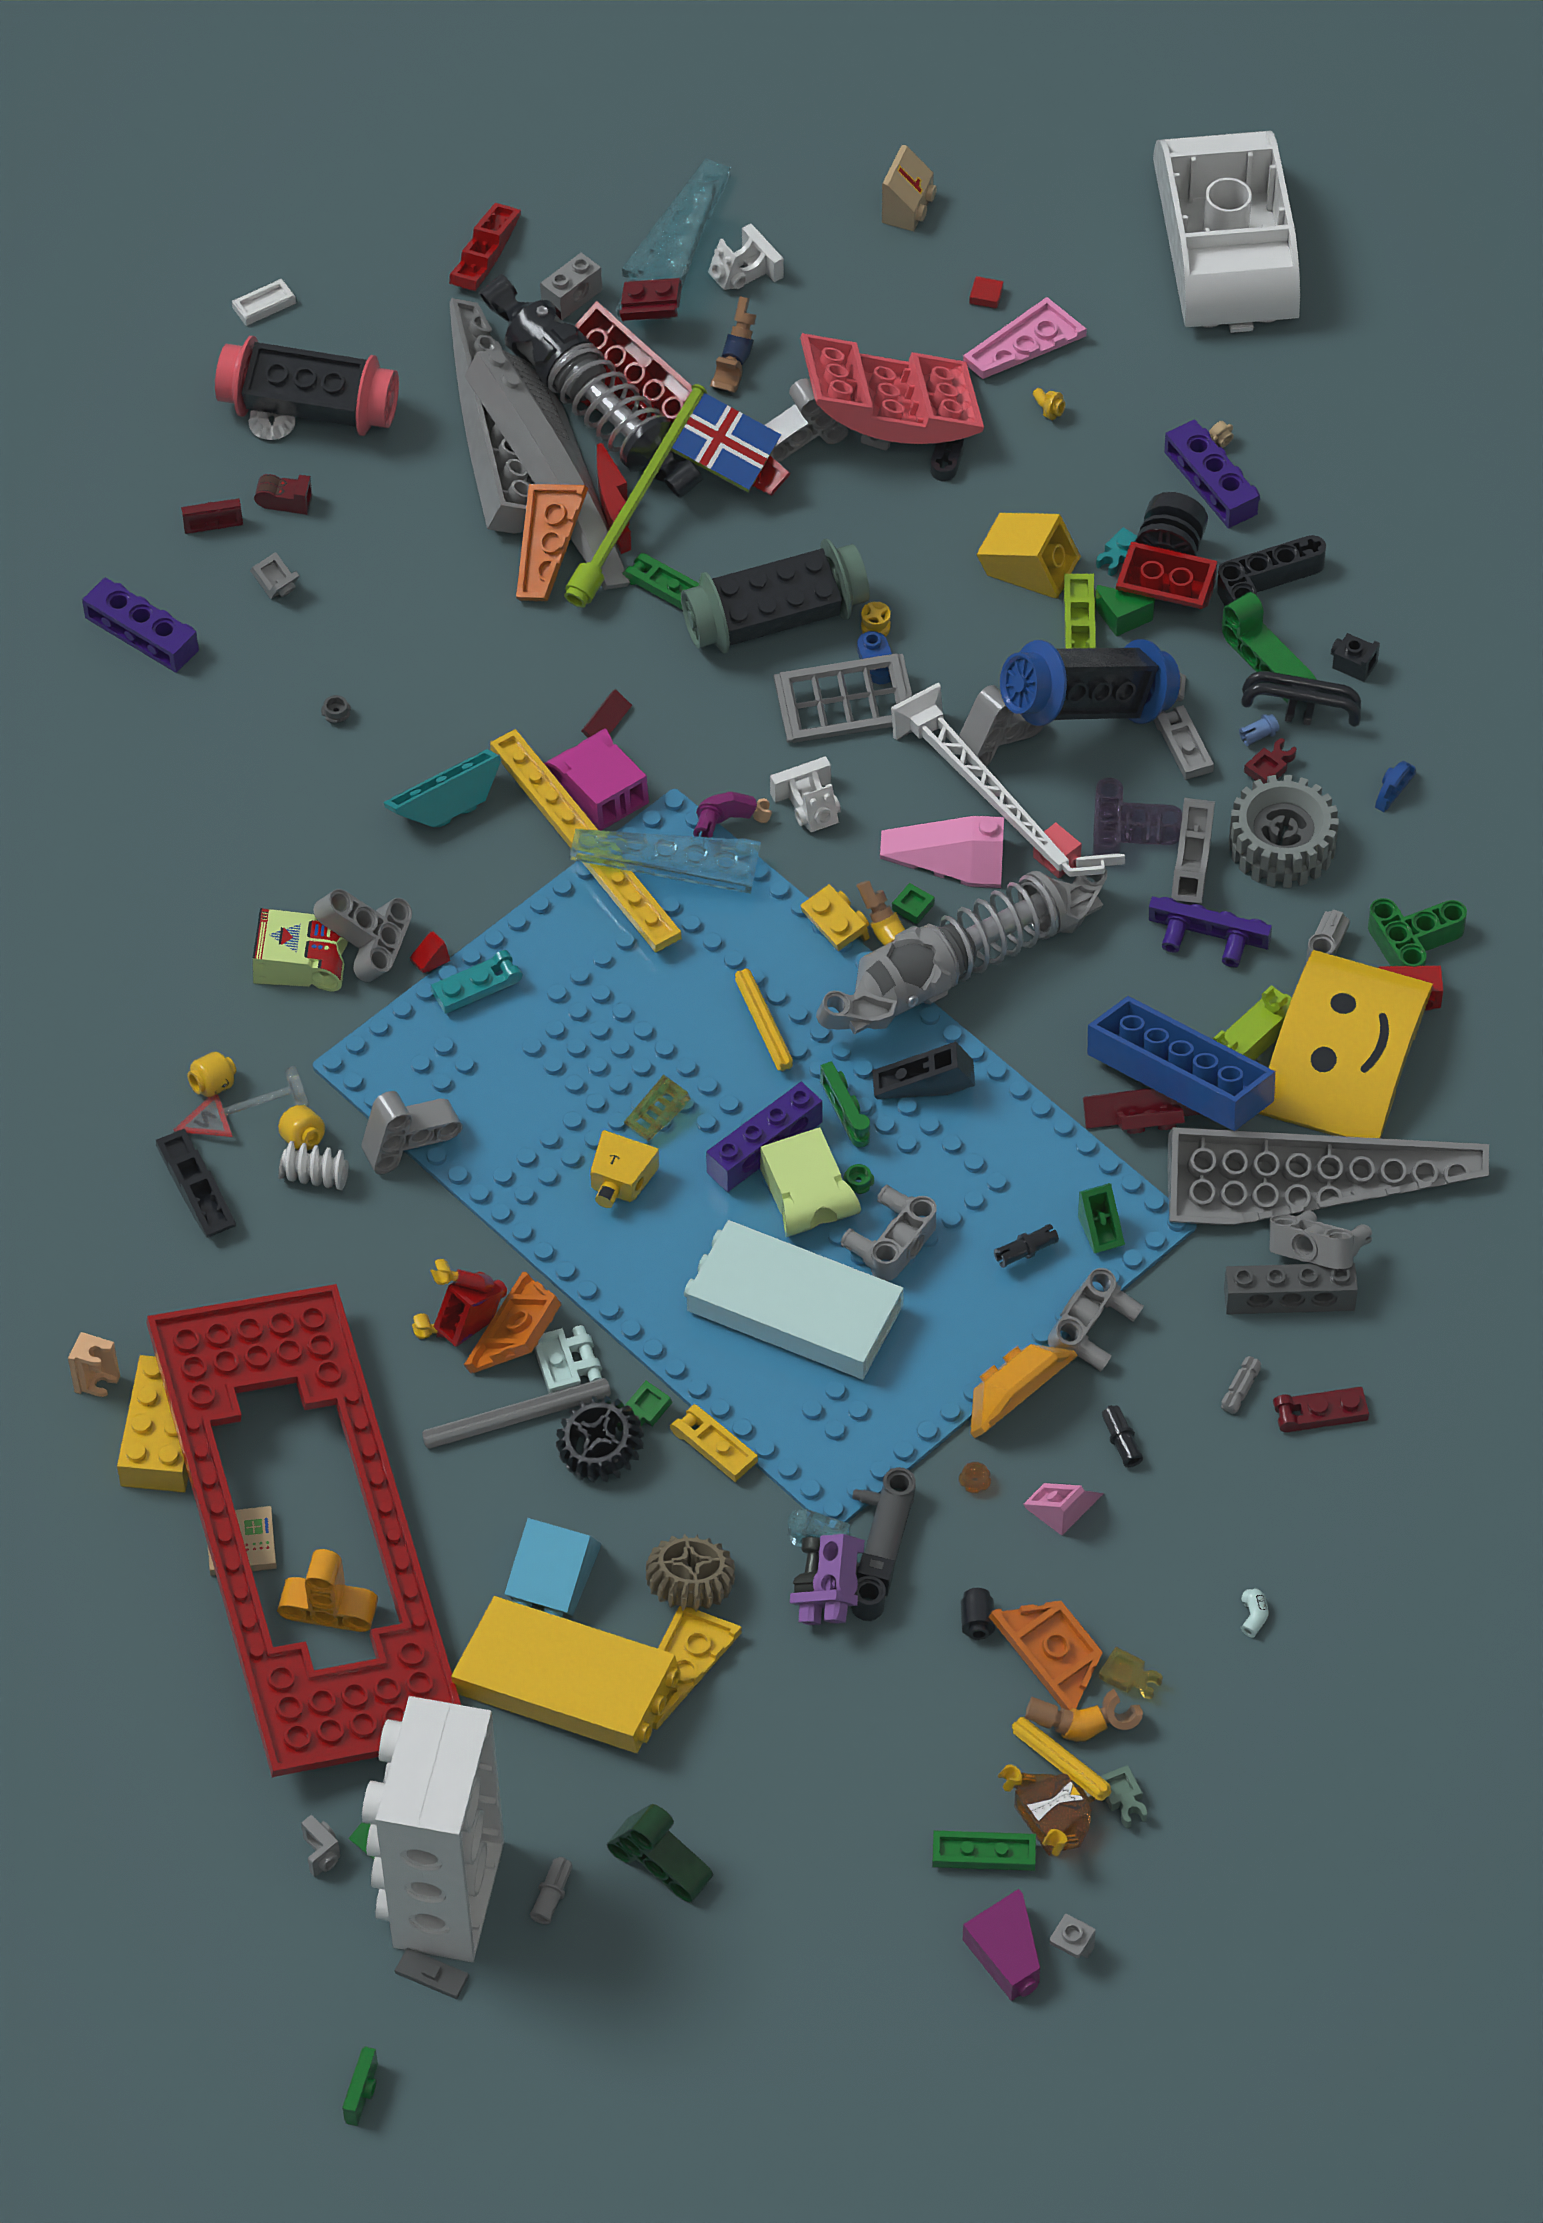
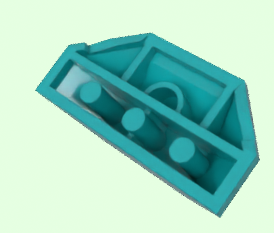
[383,749,501,827]

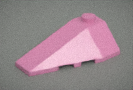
[880,816,1004,888]

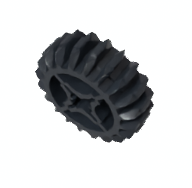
[556,1395,644,1483]

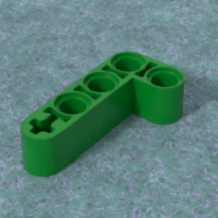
[1222,592,1316,703]

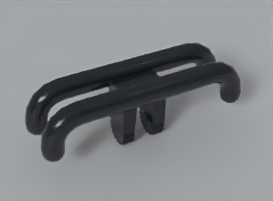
[1241,671,1361,727]

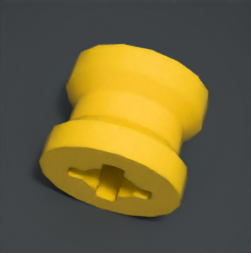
[861,601,891,637]

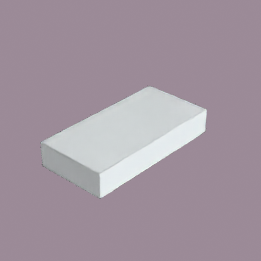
[232,279,296,326]

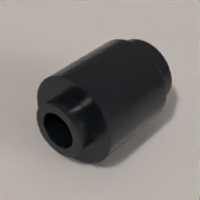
[961,1588,995,1640]

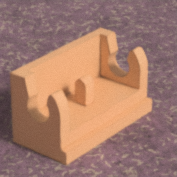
[68,1332,120,1397]

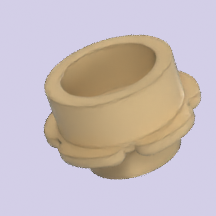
[1209,421,1234,448]

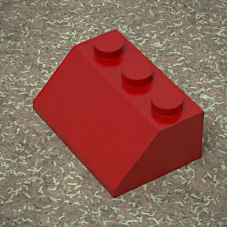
[1116,541,1217,609]

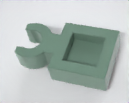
[1100,1765,1147,1828]

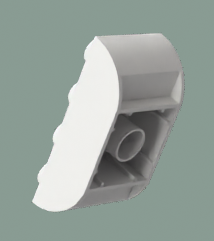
[1153,131,1300,328]

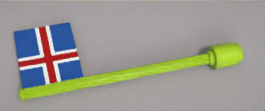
[564,384,782,608]

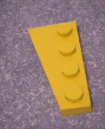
[652,1606,742,1730]

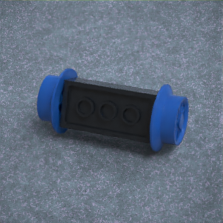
[1000,639,1180,726]

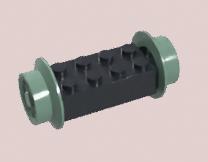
[681,539,870,654]

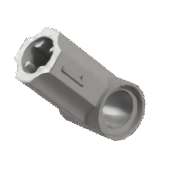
[1306,909,1350,963]

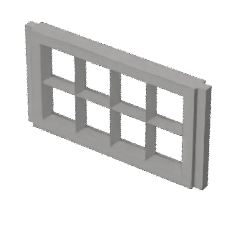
[773,653,912,743]

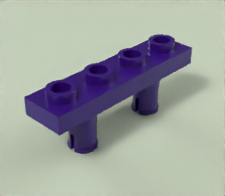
[1149,896,1272,967]

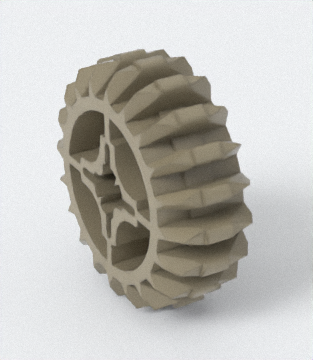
[646,1534,735,1612]

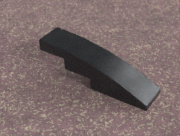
[156,1128,236,1238]

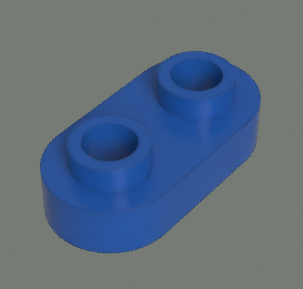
[857,631,892,684]

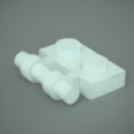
[534,1325,602,1394]

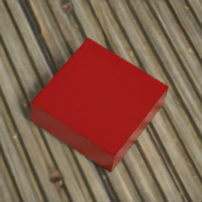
[969,276,1004,309]

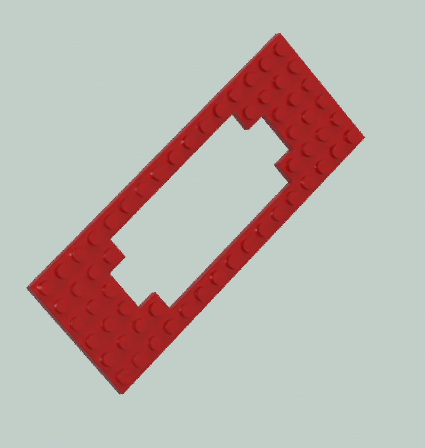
[146,1284,461,1777]

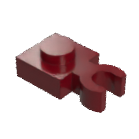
[1244,738,1297,784]

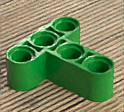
[1368,898,1467,967]

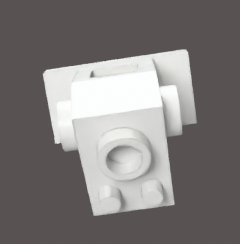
[708,224,784,290]
[770,756,841,832]

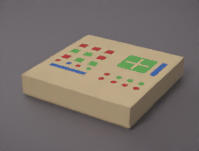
[208,1506,277,1576]

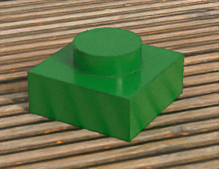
[892,883,935,924]

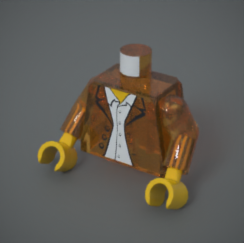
[997,1764,1097,1856]

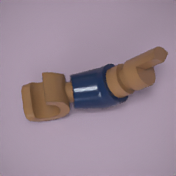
[710,296,756,393]

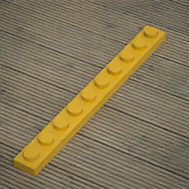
[490,729,682,953]

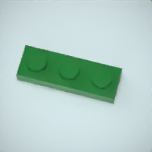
[932,1830,1036,1871]

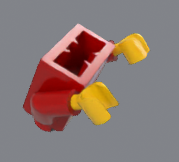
[412,1259,507,1347]

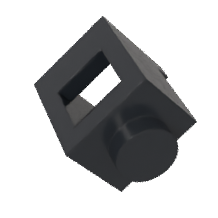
[1331,633,1380,682]

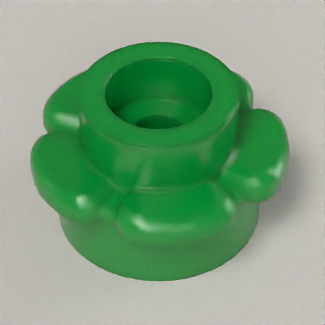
[843,1164,874,1194]

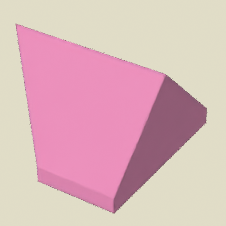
[1023,1483,1104,1536]

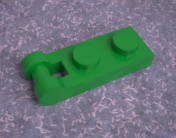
[622,553,699,609]
[820,1061,870,1147]

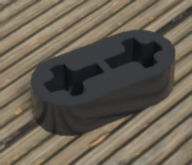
[931,438,964,481]

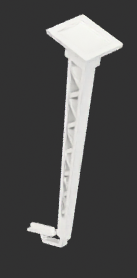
[891,682,1125,877]

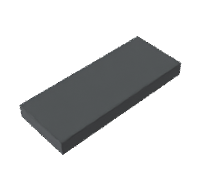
[395,1948,469,1999]

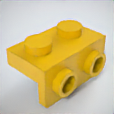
[800,884,870,951]

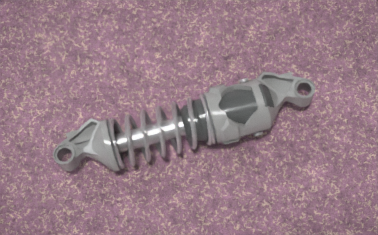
[816,867,1107,1034]

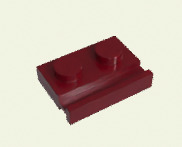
[619,278,682,321]

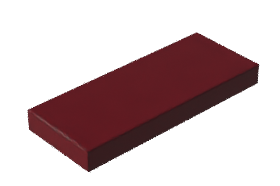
[581,689,632,738]

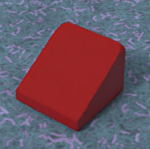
[410,931,450,973]

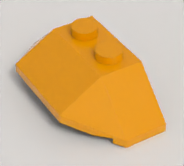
[971,1344,1078,1439]

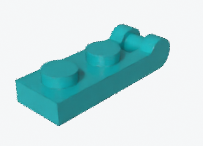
[431,950,523,1014]

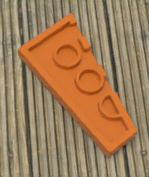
[516,484,588,601]

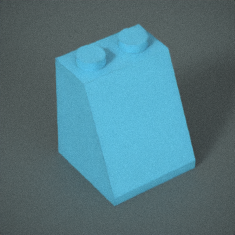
[504,1518,601,1617]

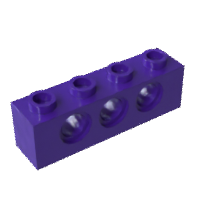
[1164,419,1260,529]
[82,577,199,673]
[706,1081,823,1192]

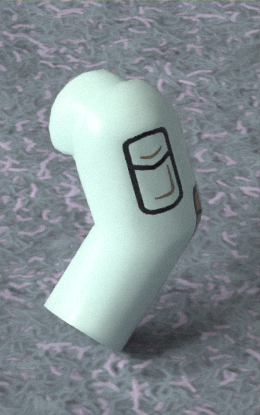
[1241,1588,1269,1638]

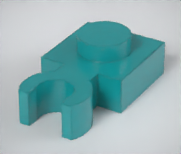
[1096,527,1137,576]

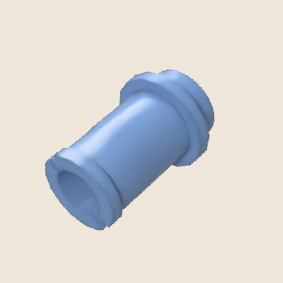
[1239,714,1280,746]

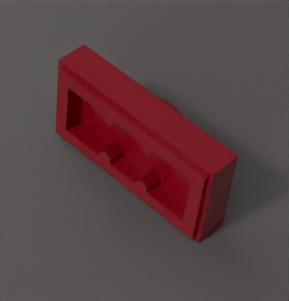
[181,498,243,534]

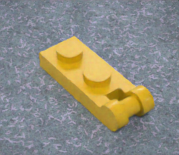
[670,1404,758,1482]

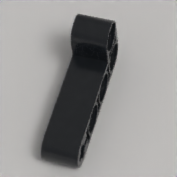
[1217,535,1326,606]

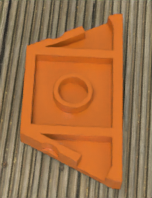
[464,1272,561,1373]
[989,1600,1103,1710]

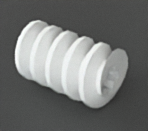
[279,1141,349,1191]

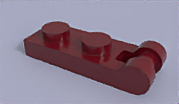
[1273,1387,1369,1432]

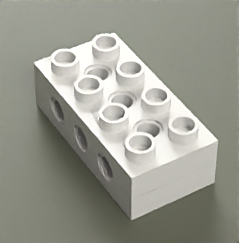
[362,1696,505,1962]

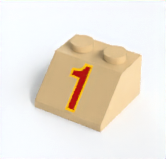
[882,145,937,231]

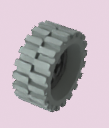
[1229,775,1339,888]

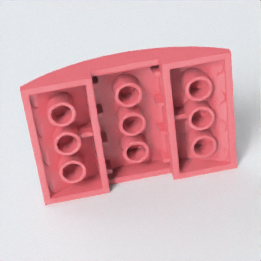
[800,333,984,444]

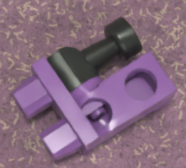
[790,1534,865,1626]

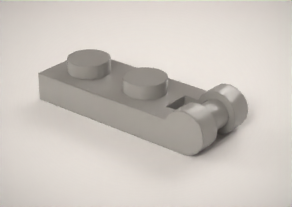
[1154,705,1214,780]

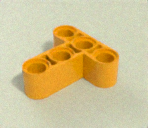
[277,1549,379,1632]

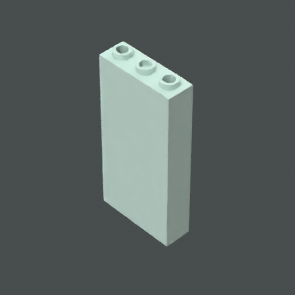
[684,1220,904,1380]

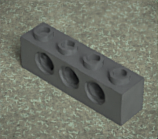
[1224,1263,1358,1314]

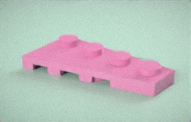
[963,297,1087,379]

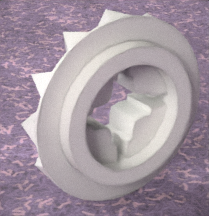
[248,410,295,440]

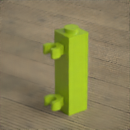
[1213,985,1292,1060]

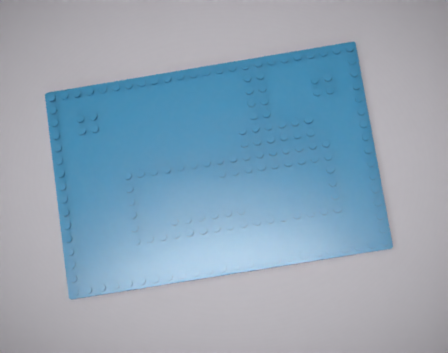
[313,789,1197,1532]

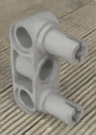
[841,1185,937,1281]
[1269,1210,1372,1269]
[1048,1268,1144,1372]

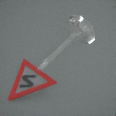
[173,1065,309,1137]

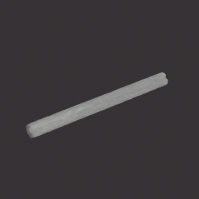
[422,1378,611,1448]

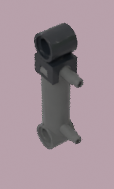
[851,1467,916,1621]

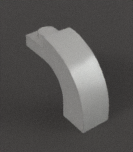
[1171,798,1215,904]

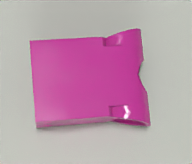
[544,729,649,832]

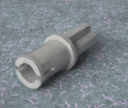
[530,1857,572,1924]

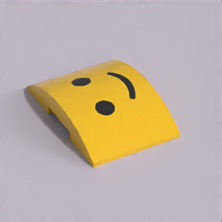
[1258,950,1433,1138]

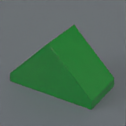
[1095,585,1155,636]
[1078,1183,1125,1253]

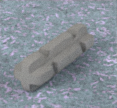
[1221,1356,1261,1414]

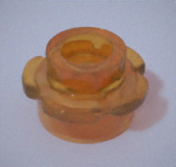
[959,1462,991,1493]

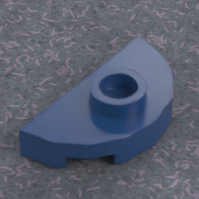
[1375,760,1416,812]

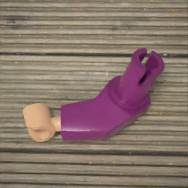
[693,791,772,842]

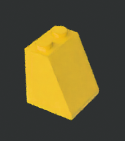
[976,513,1081,598]

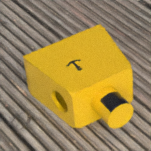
[590,1130,660,1208]

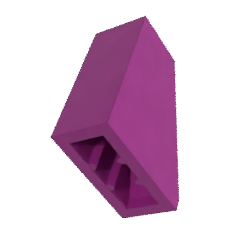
[962,1889,1040,2001]

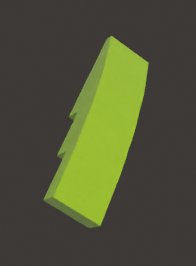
[1064,574,1096,648]

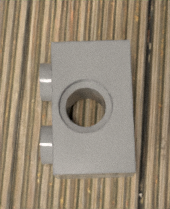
[540,252,602,320]

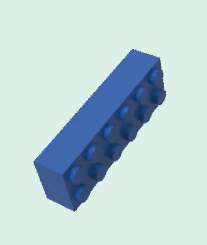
[1087,996,1275,1132]

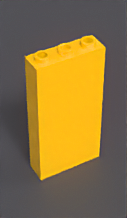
[451,1596,680,1754]

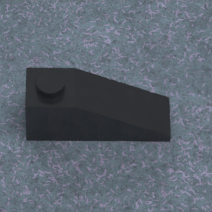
[873,1041,975,1099]

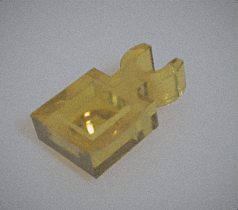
[1099,1647,1163,1699]

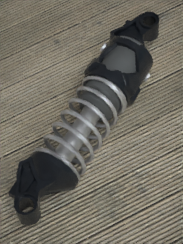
[479,274,703,498]

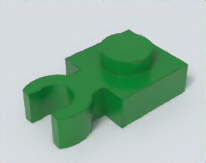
[616,1380,673,1432]

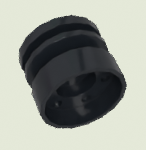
[1136,492,1208,556]

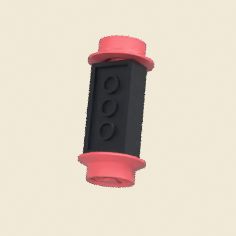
[215,336,399,436]

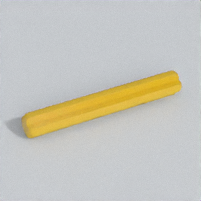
[735,968,793,1071]
[1012,1717,1112,1801]

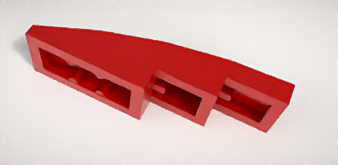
[449,202,521,291]
[597,443,632,554]

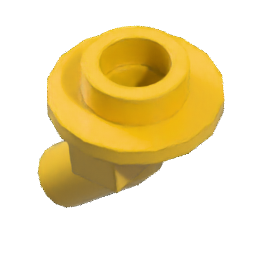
[1033,388,1066,420]

